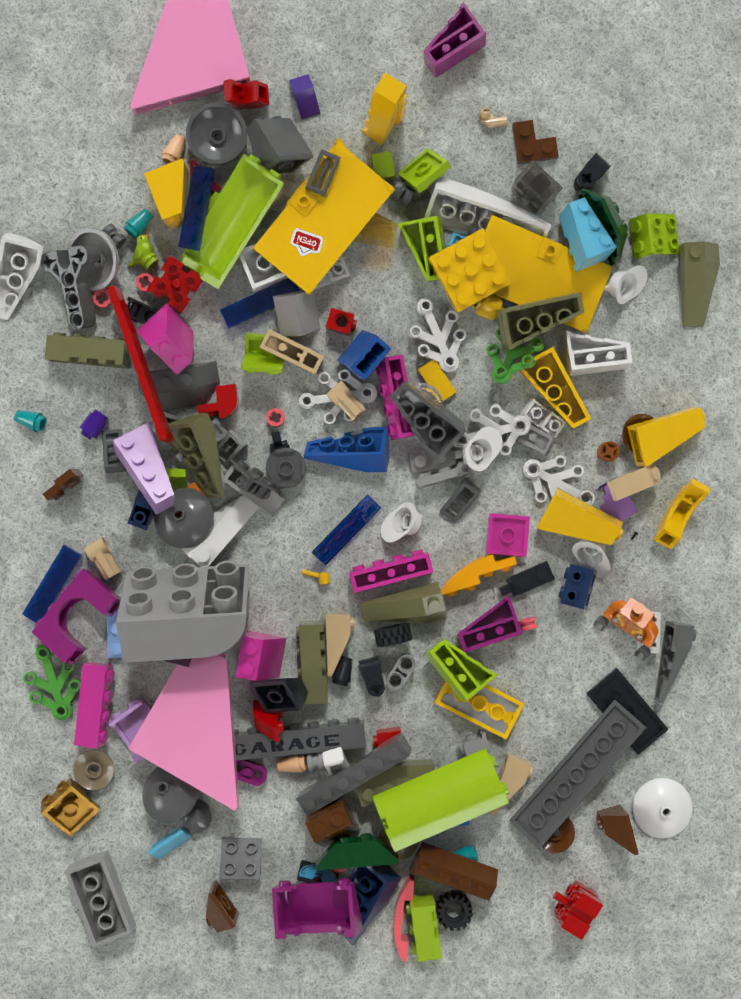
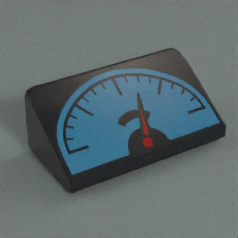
[297,860,339,883]

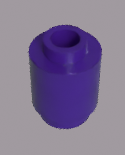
[79,409,109,440]

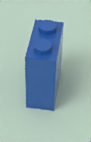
[337,330,391,380]

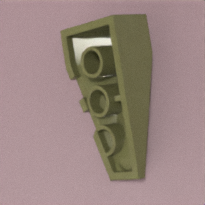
[678,241,720,327]
[168,413,224,498]
[360,582,447,623]

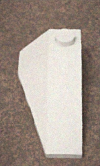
[0,232,44,320]

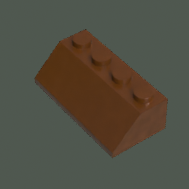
[408,841,498,901]

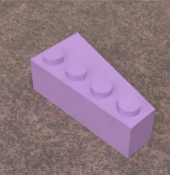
[113,422,174,515]

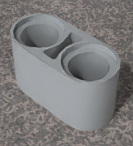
[386,653,416,690]

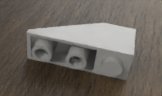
[222,464,285,515]

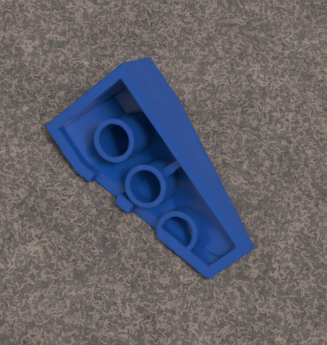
[304,427,389,472]

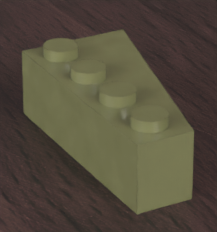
[496,292,584,350]
[45,332,131,369]
[296,620,328,705]
[350,759,435,807]

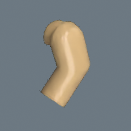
[479,108,508,129]

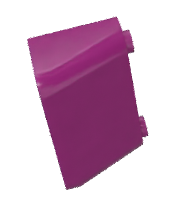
[272,878,363,939]

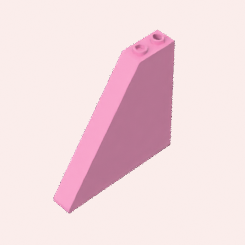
[130,0,251,115]
[128,653,240,811]

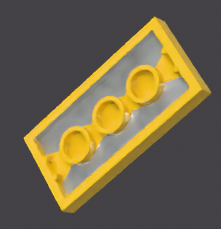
[434,681,525,740]

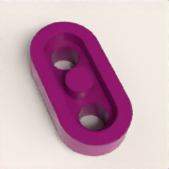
[236,759,268,786]

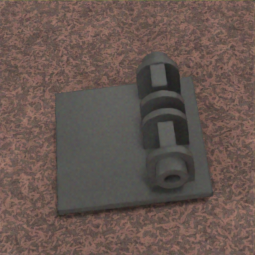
[230,459,278,500]
[219,837,262,880]

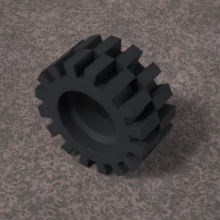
[374,623,413,647]
[436,890,473,931]

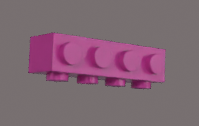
[375,355,416,441]
[349,549,433,593]
[74,662,115,749]

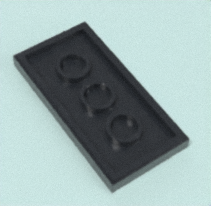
[586,668,668,755]

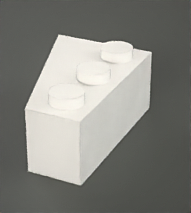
[562,331,633,376]

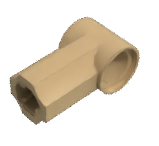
[326,381,366,422]
[84,537,121,580]

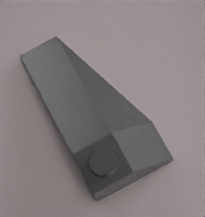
[391,381,466,460]
[654,621,696,703]

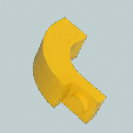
[654,478,710,549]

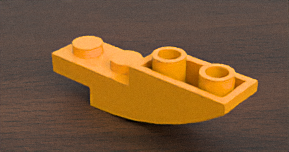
[440,554,517,597]

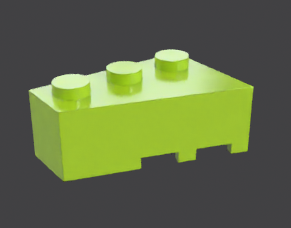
[397,216,446,282]
[424,639,498,702]
[406,892,442,962]

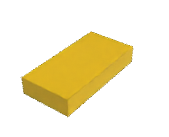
[418,360,456,403]

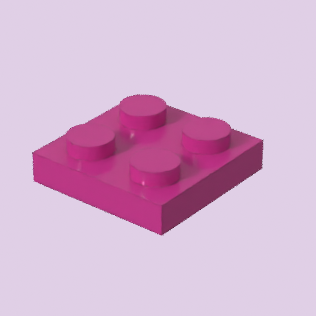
[485,513,530,557]

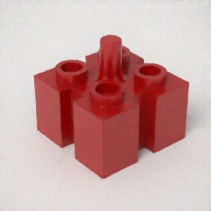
[147,255,204,313]
[553,880,603,940]

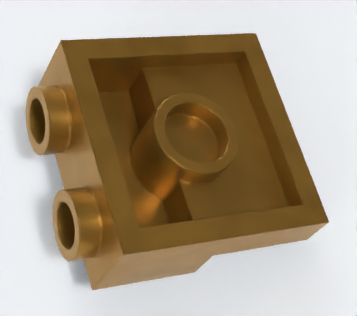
[41,778,100,837]

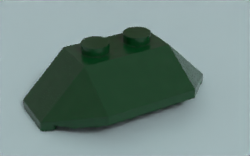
[577,188,628,266]
[316,833,399,871]

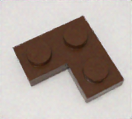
[512,120,559,164]
[43,469,84,501]

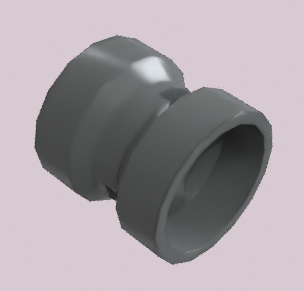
[389,180,416,208]
[101,223,127,250]

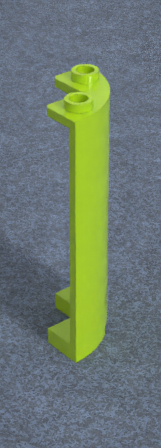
[180,154,284,289]
[372,748,510,852]

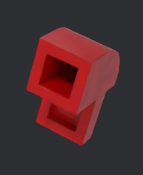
[224,79,270,109]
[197,384,239,420]

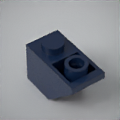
[127,490,155,530]

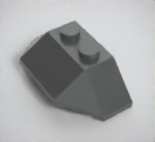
[136,361,220,411]

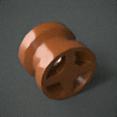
[597,441,620,462]

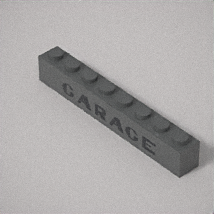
[234,717,366,760]

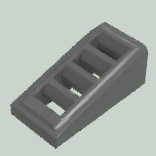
[102,429,127,473]
[440,478,481,523]

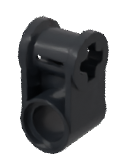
[573,153,611,191]
[127,297,158,324]
[358,656,385,697]

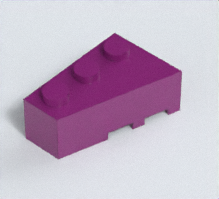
[423,2,486,78]
[457,595,522,653]

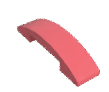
[393,875,415,962]

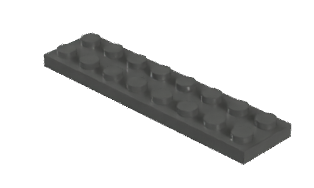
[509,700,647,849]

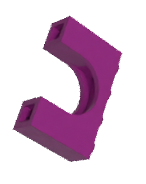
[32,569,121,664]

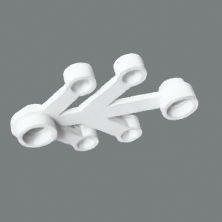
[409,298,466,372]
[299,369,377,425]
[454,404,531,455]
[523,455,595,505]

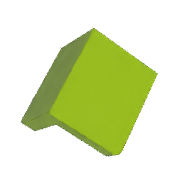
[371,151,395,180]
[165,468,188,490]

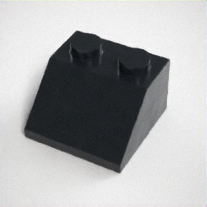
[249,678,308,713]

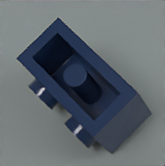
[559,564,597,610]

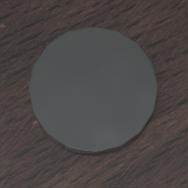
[266,448,306,488]

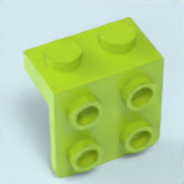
[629,213,679,259]
[241,333,287,375]

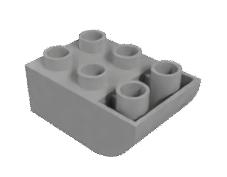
[116,561,249,663]

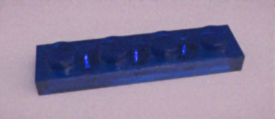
[178,165,215,252]
[220,278,300,329]
[311,494,381,565]
[22,545,82,623]

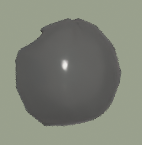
[181,799,212,833]

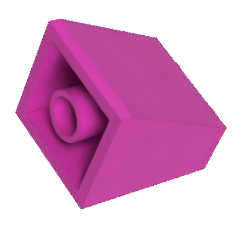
[137,303,193,375]
[236,631,286,681]

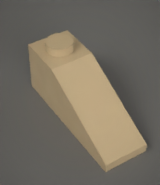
[260,329,324,374]
[607,463,661,502]
[325,613,355,676]
[489,752,533,815]

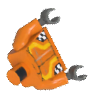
[593,598,659,661]

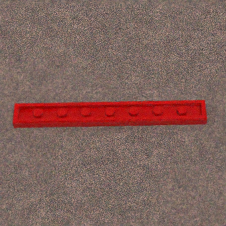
[107,285,174,443]

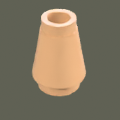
[161,134,186,164]
[277,754,308,773]

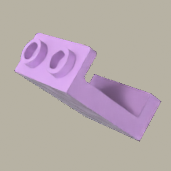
[108,697,151,764]

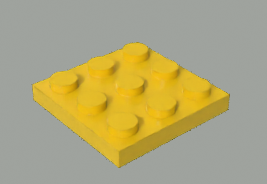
[428,228,511,313]

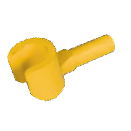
[302,569,330,584]

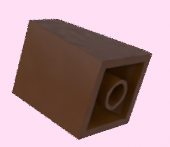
[305,795,360,848]

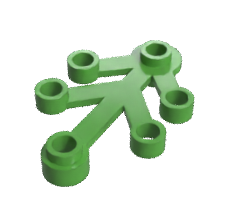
[486,328,544,384]
[23,644,81,720]

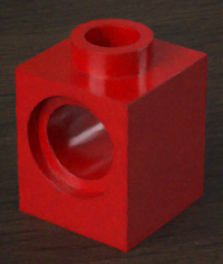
[326,308,357,336]

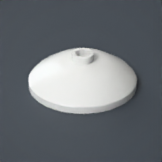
[632,778,693,838]

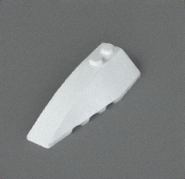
[424,177,551,237]

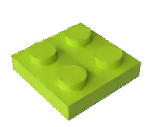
[397,148,451,193]

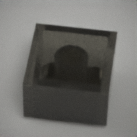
[511,160,563,215]

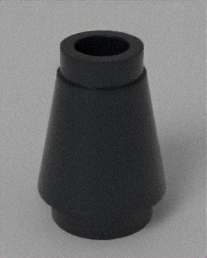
[332,656,353,687]

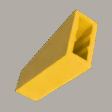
[627,407,706,467]
[537,488,624,545]

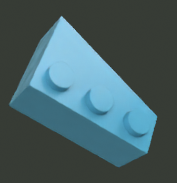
[559,197,617,272]

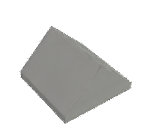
[273,290,320,336]

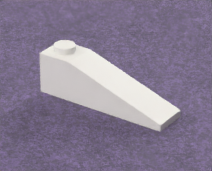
[181,495,259,567]

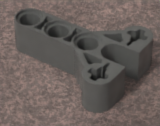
[41,245,100,329]

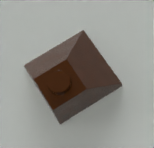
[595,805,639,855]
[206,880,239,933]

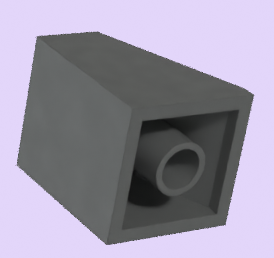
[246,116,313,174]

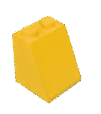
[144,158,189,229]

